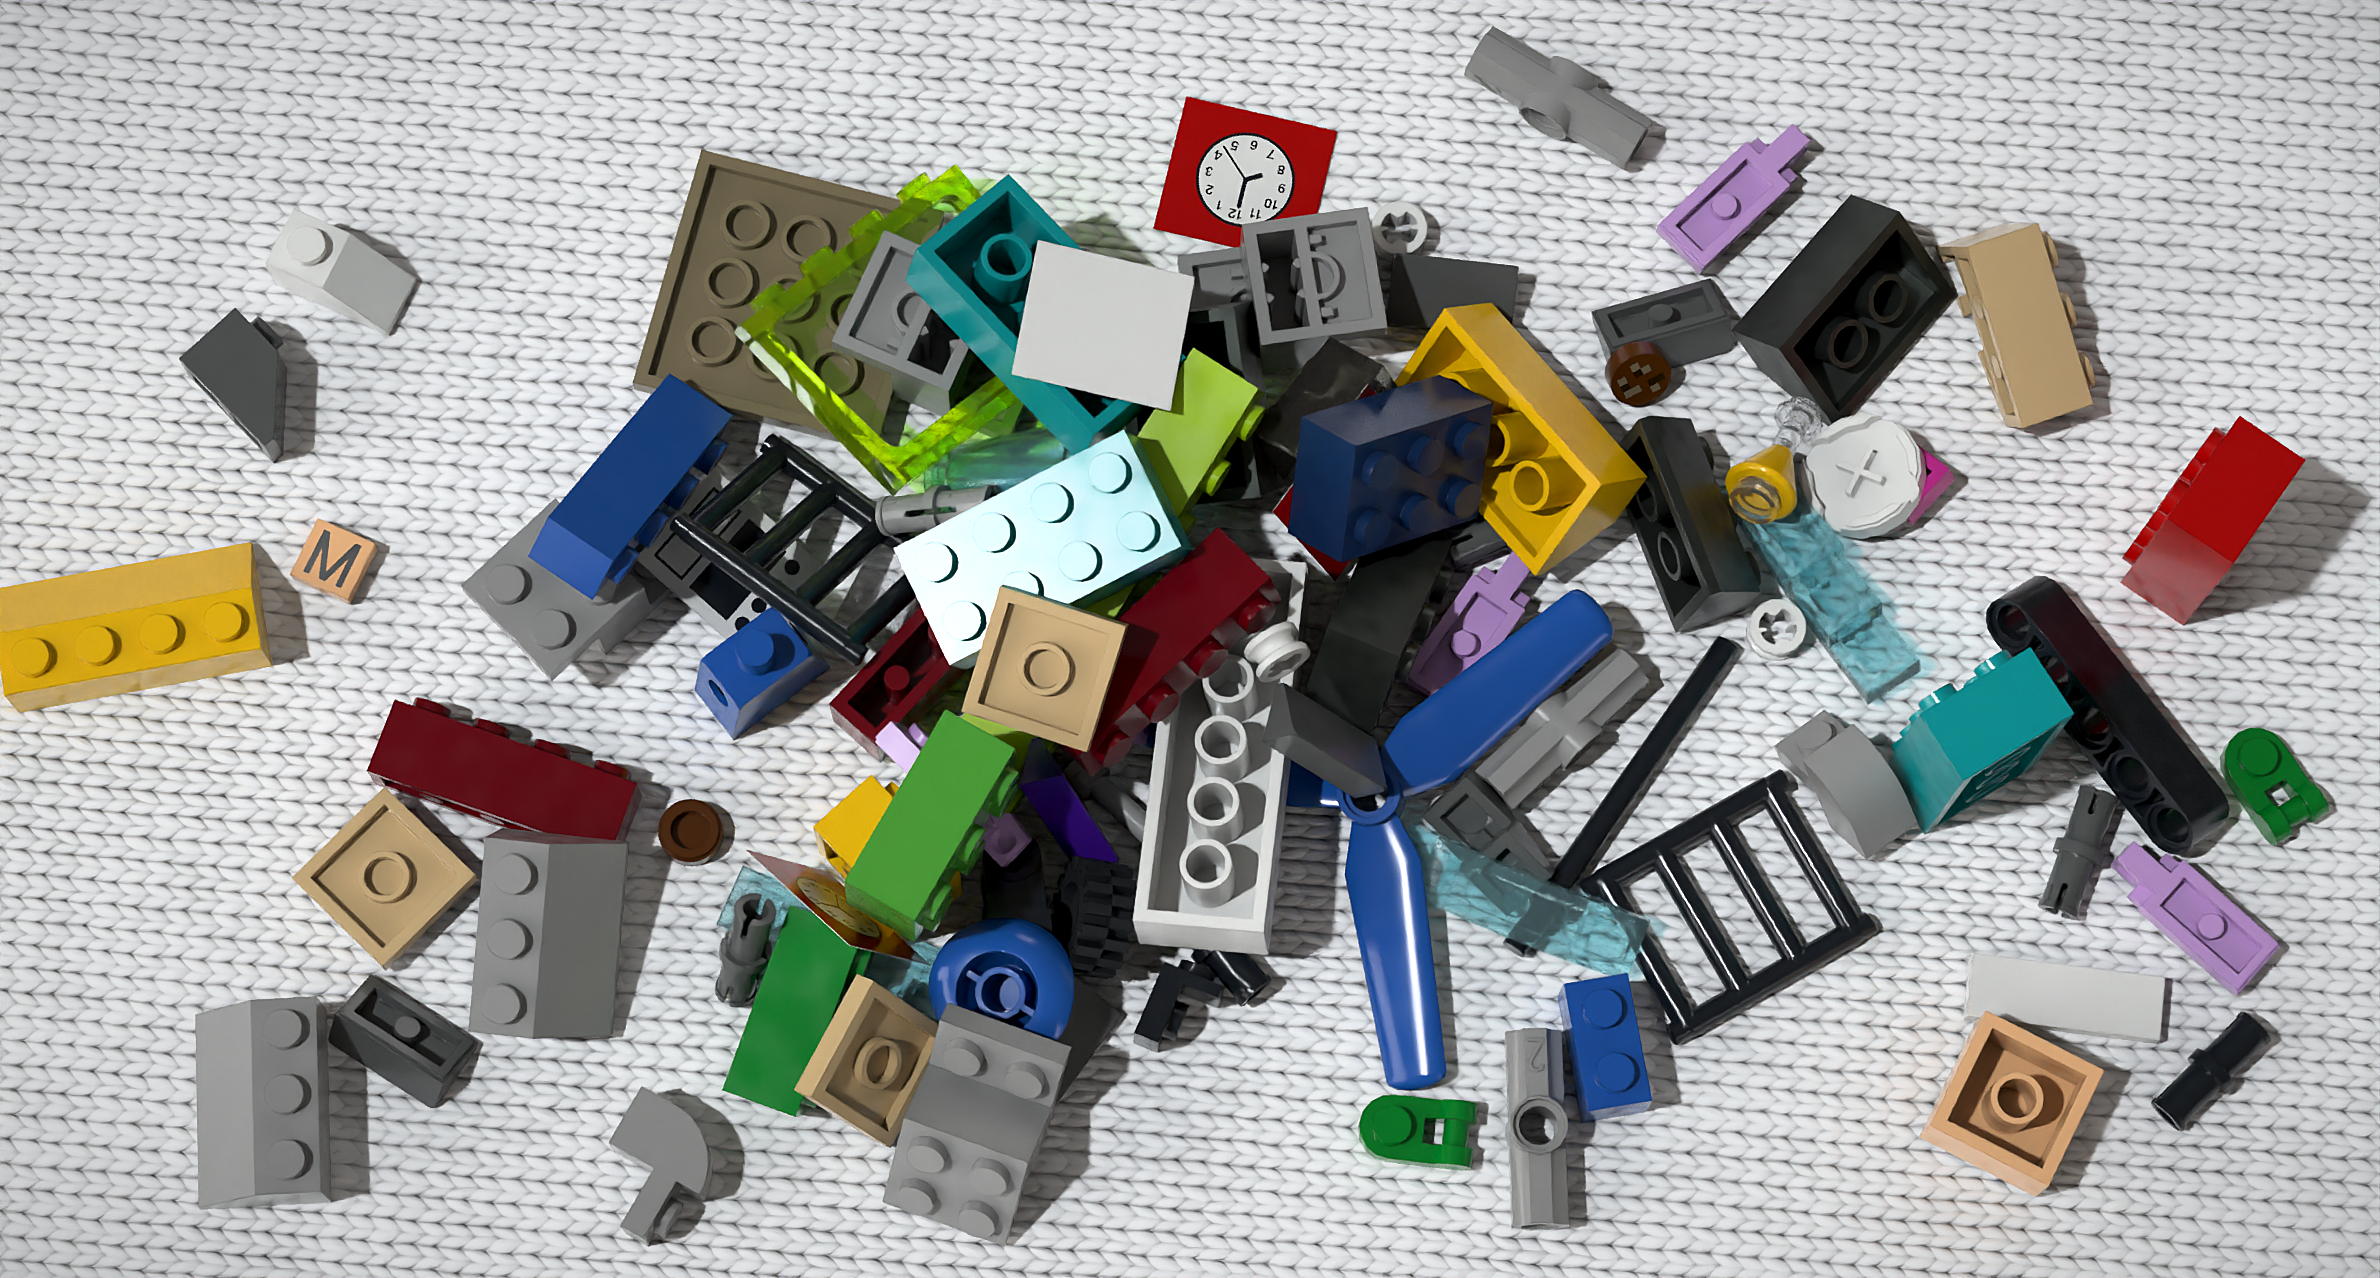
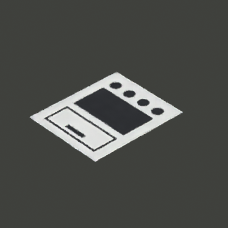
[637,468,822,639]

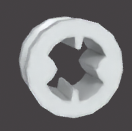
[1371,201,1428,263]
[1746,599,1806,661]
[1244,622,1310,683]

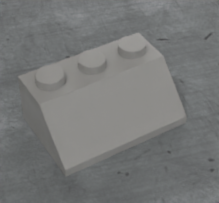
[468,828,630,1039]
[195,996,332,1210]

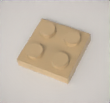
[961,584,1129,752]
[292,787,478,971]
[794,974,938,1148]

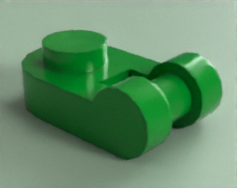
[2220,728,2329,846]
[1358,1094,1478,1171]

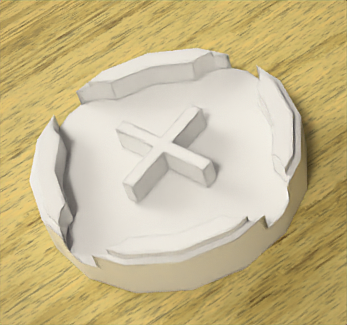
[1798,413,1927,539]

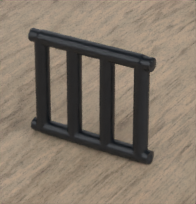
[670,433,916,667]
[1580,769,1877,1045]

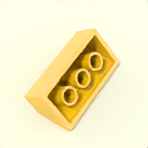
[1389,302,1647,576]
[0,542,273,713]

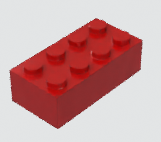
[2120,416,2305,626]

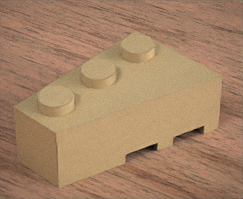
[1935,223,2095,428]

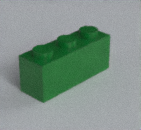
[722,905,874,1117]

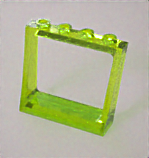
[734,164,1019,496]

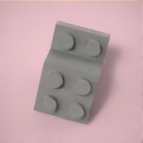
[1177,207,1388,373]
[831,230,1026,445]
[461,498,673,681]
[882,1003,1072,1247]

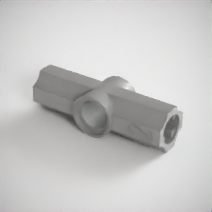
[1464,26,1653,170]
[1474,642,1650,813]
[1505,1028,1569,1231]

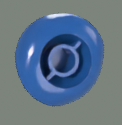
[929,917,1075,1042]

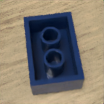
[1288,375,1493,563]

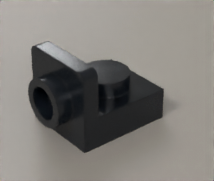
[1133,959,1224,1053]

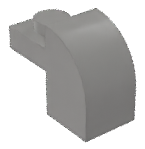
[1774,710,1917,860]
[608,1086,713,1246]

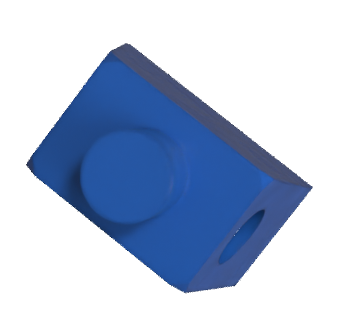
[695,607,830,741]

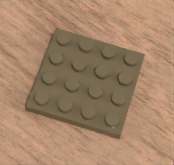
[633,149,944,452]

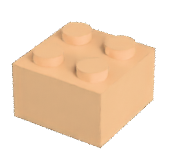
[1919,1010,2105,1197]

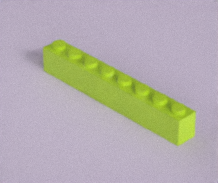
[961,348,1266,814]

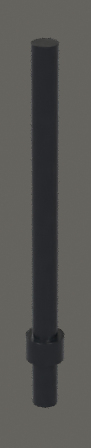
[1503,636,1738,957]

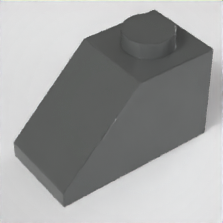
[179,308,287,463]

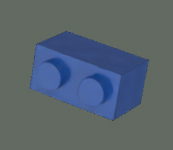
[1557,973,1652,1123]

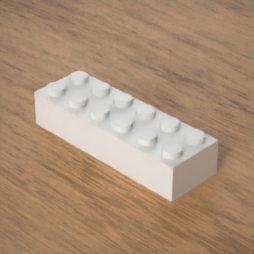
[1133,558,1311,955]

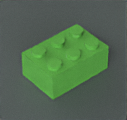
[844,709,1020,942]

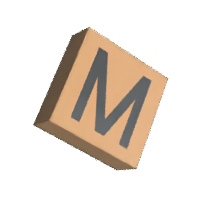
[290,518,378,605]

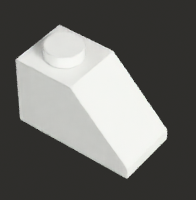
[265,208,417,336]

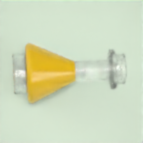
[1725,397,1823,524]

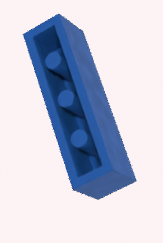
[528,373,733,600]

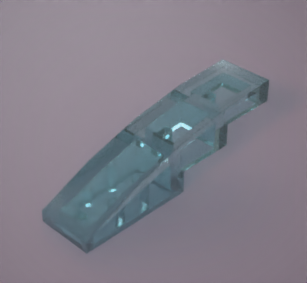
[1719,485,1921,705]

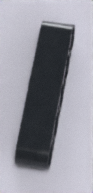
[1985,576,2230,855]

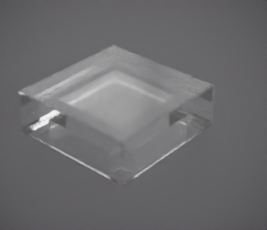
[833,564,918,648]

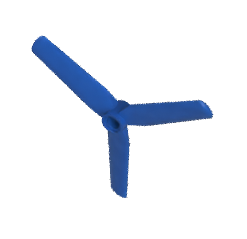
[1144,589,1614,1091]

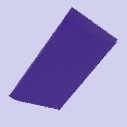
[1019,737,1119,863]

